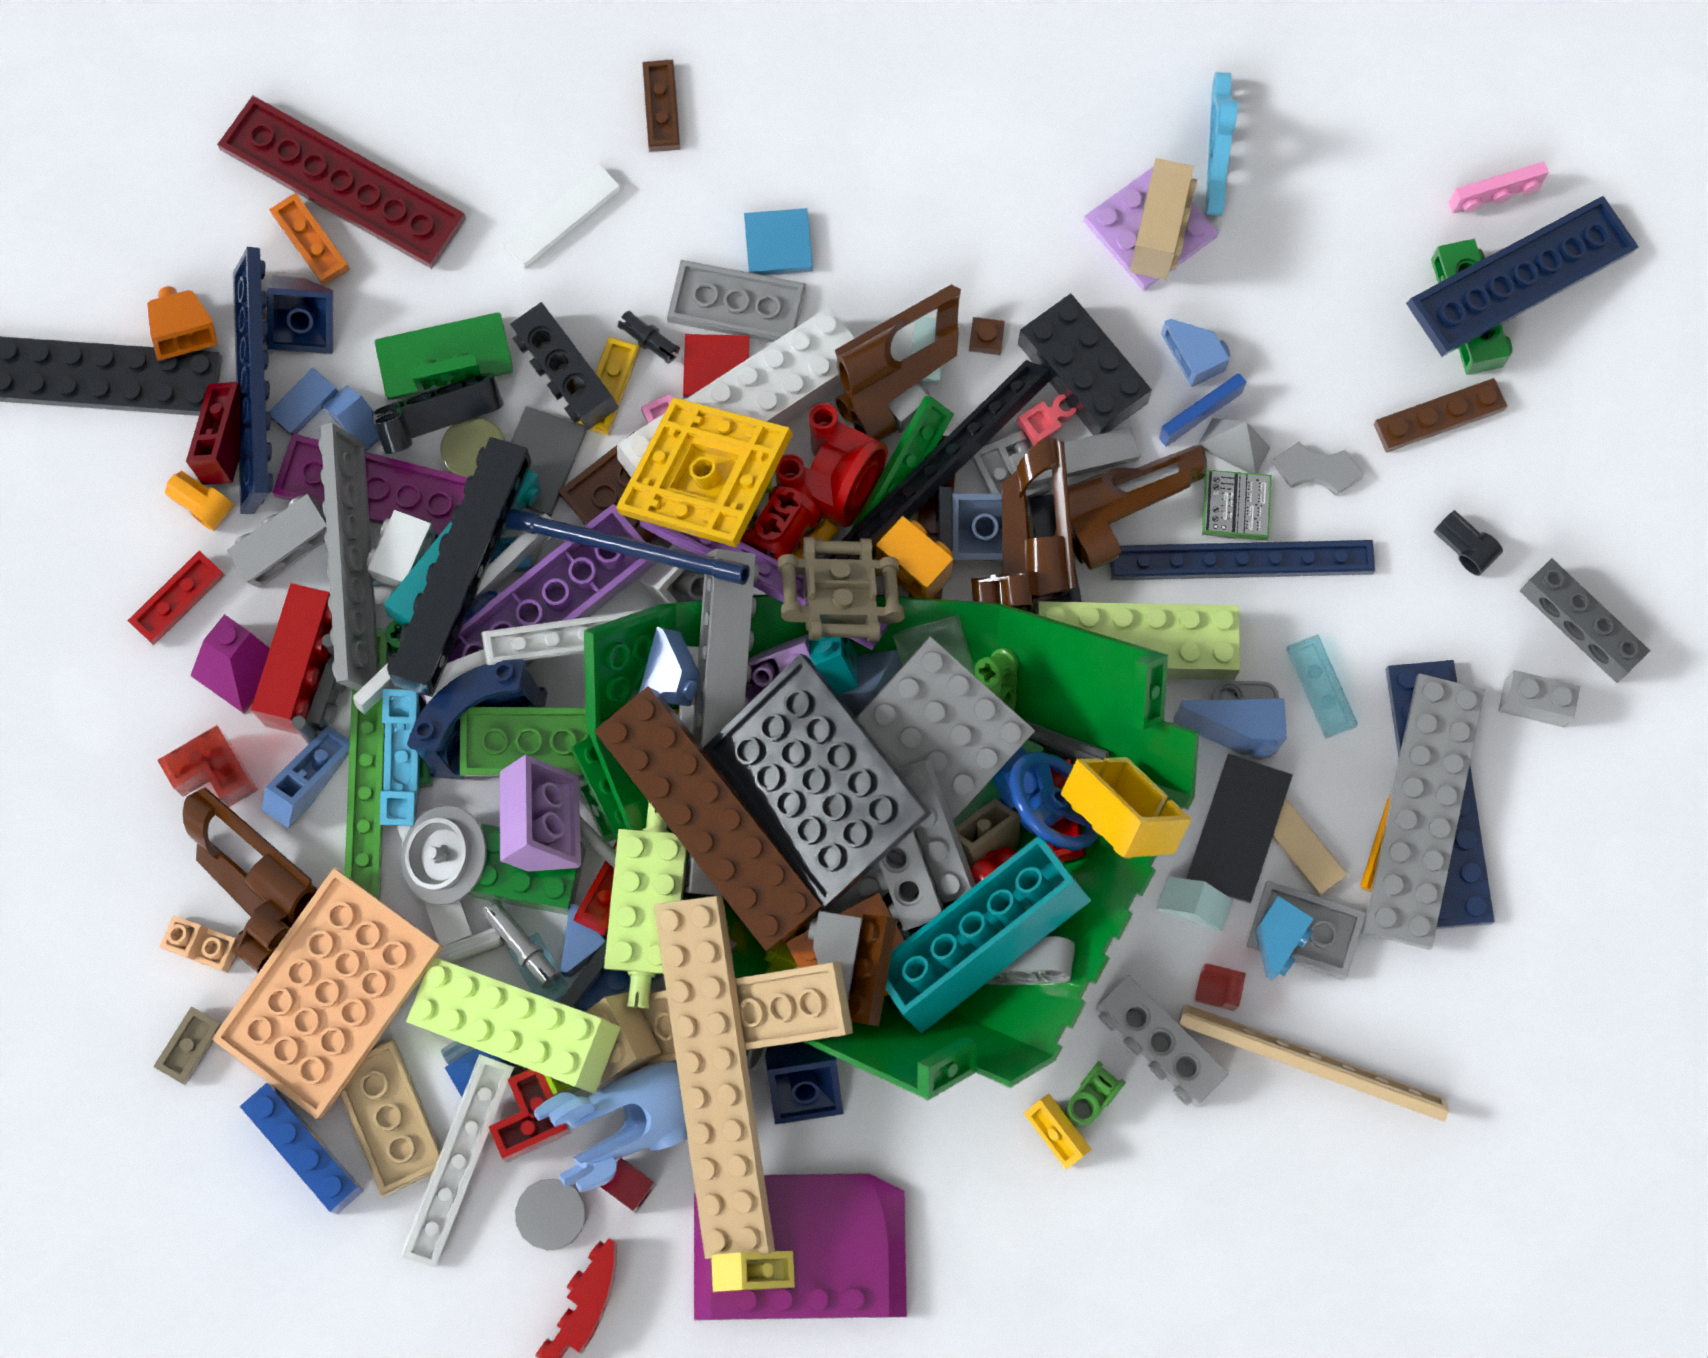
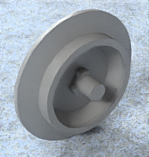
[401,806,487,905]

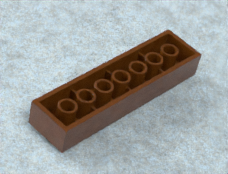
[594,686,827,952]

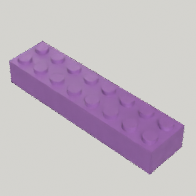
[419,504,657,719]

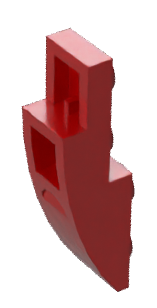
[535,1238,617,1358]

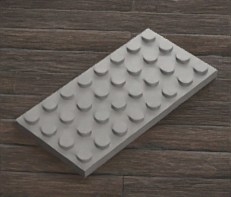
[824,636,1035,914]

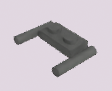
[292,634,346,744]

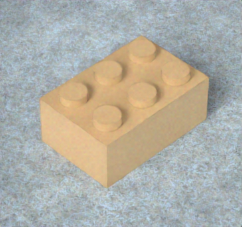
[1129,158,1197,280]

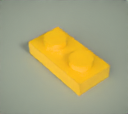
[1023,1093,1092,1170]

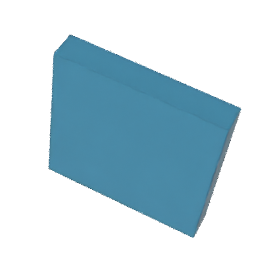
[744,208,813,275]

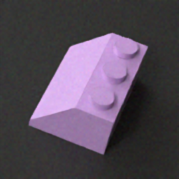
[500,755,581,871]

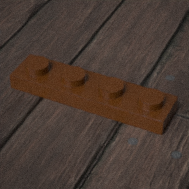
[1373,378,1507,453]

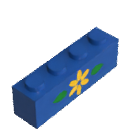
[239,1083,364,1214]

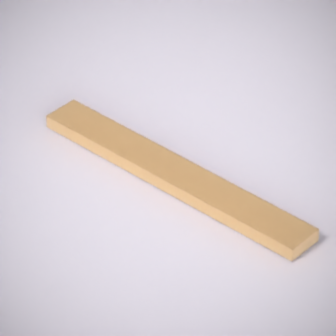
[1179,1004,1449,1122]

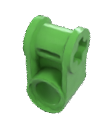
[975,648,1019,710]
[1065,1060,1126,1128]

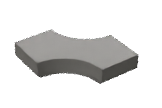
[1271,442,1364,496]

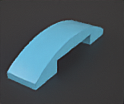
[380,689,421,826]

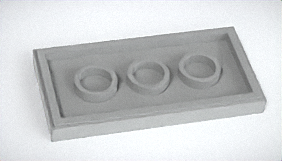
[667,260,806,342]

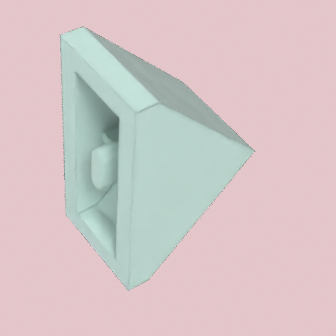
[1157,876,1233,932]

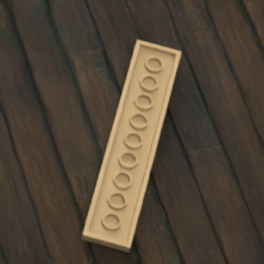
[654,895,775,1259]

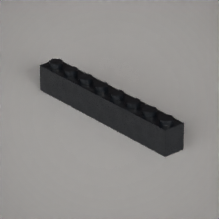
[387,437,532,697]

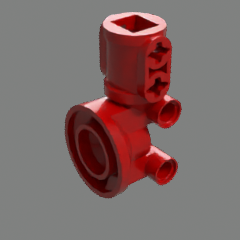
[740,403,888,561]

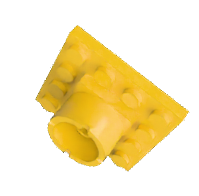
[616,397,793,548]

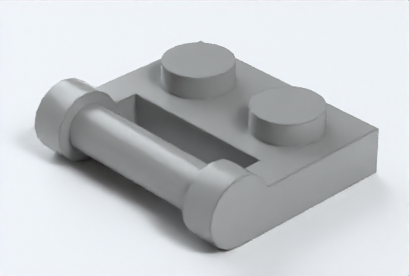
[972,431,1052,500]

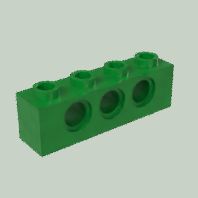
[1431,238,1512,375]

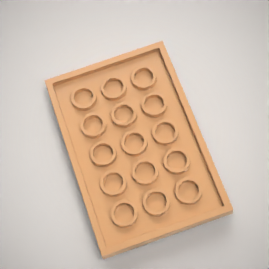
[212,868,444,1120]

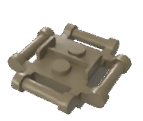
[778,537,904,642]

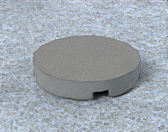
[515,1179,586,1251]

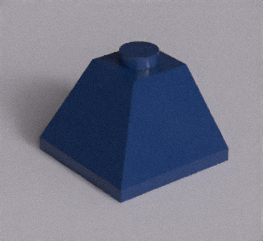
[267,276,333,354]
[765,1042,844,1125]

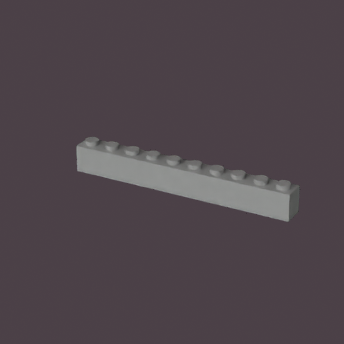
[684,549,759,897]

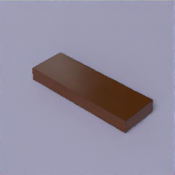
[642,60,681,152]

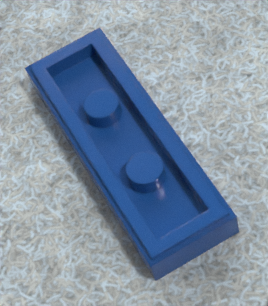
[1159,373,1247,447]

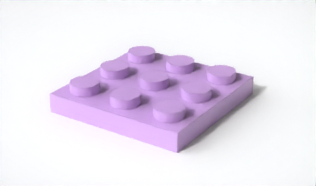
[1084,166,1219,291]

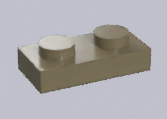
[153,1006,222,1085]

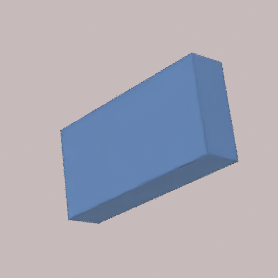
[269,368,338,435]

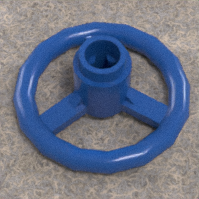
[1009,752,1100,851]

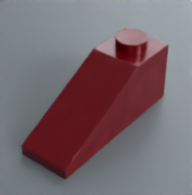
[186,382,241,485]

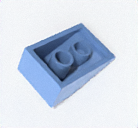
[1174,698,1287,759]

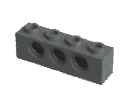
[1520,558,1651,683]

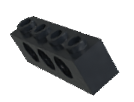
[510,302,619,431]

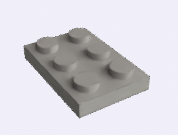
[1246,880,1366,979]

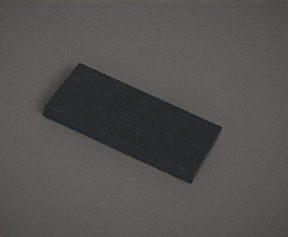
[1186,754,1293,904]

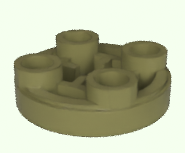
[440,417,505,478]

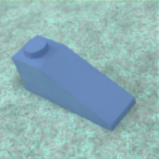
[261,726,350,829]

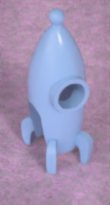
[534,1060,687,1192]

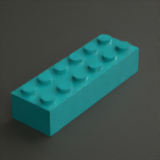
[886,837,1091,1034]

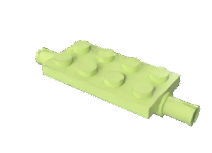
[604,801,688,1009]

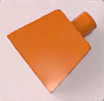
[147,286,218,361]

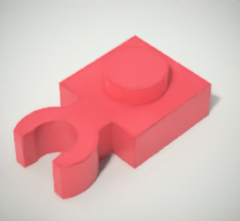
[1016,394,1077,446]

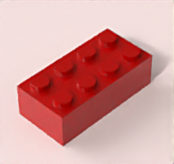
[251,583,333,735]

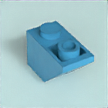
[1255,896,1314,981]

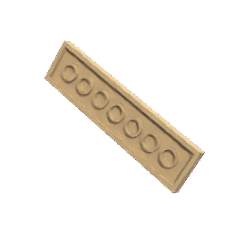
[639,961,853,1065]

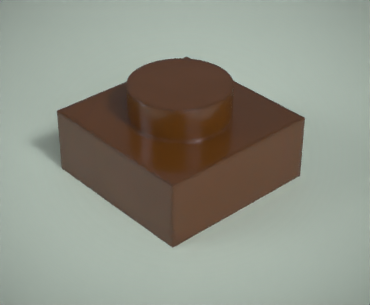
[969,317,1005,355]

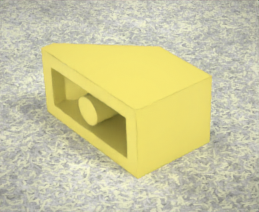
[711,1251,795,1292]

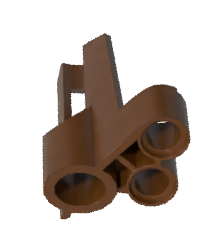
[835,284,961,441]
[971,437,1076,608]
[1068,445,1207,570]
[182,787,317,973]

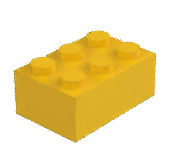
[1061,757,1192,858]

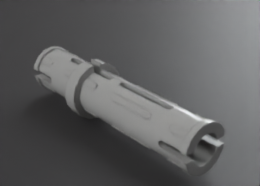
[481,900,561,989]

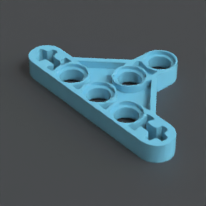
[1205,72,1238,216]

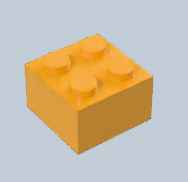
[876,516,954,599]

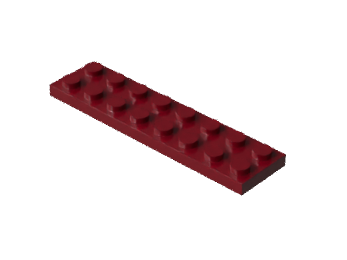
[217,95,466,269]

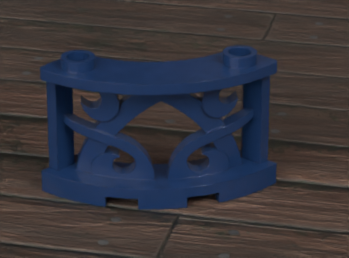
[407,659,548,780]

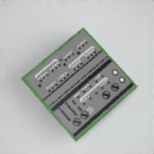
[1201,469,1272,540]

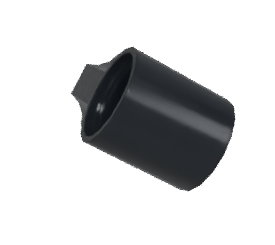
[1434,510,1503,576]

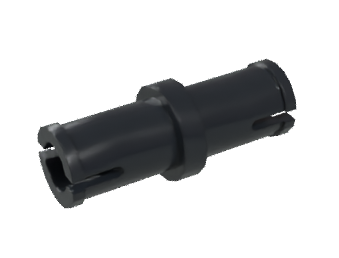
[617,310,680,364]

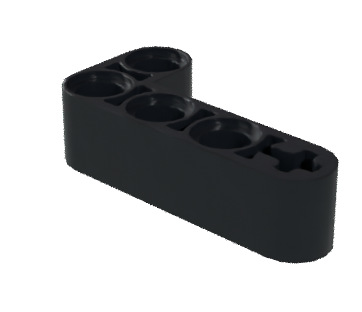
[372,373,504,454]

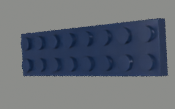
[1406,196,1639,357]
[233,247,273,514]
[1385,660,1495,929]

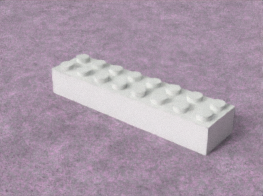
[617,306,855,477]

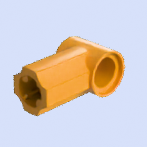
[164,470,235,531]

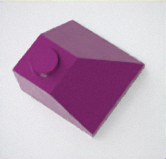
[190,614,270,714]

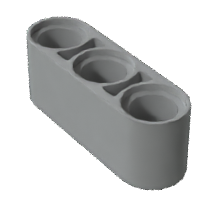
[986,937,1075,985]

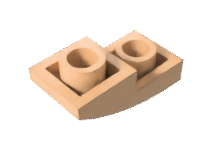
[159,915,239,973]

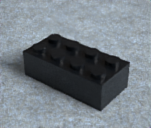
[1018,293,1152,436]

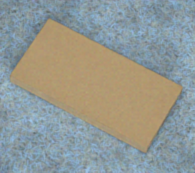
[340,1039,441,1197]

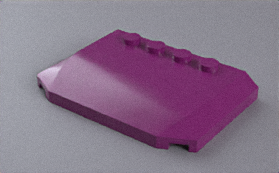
[694,1173,907,1321]

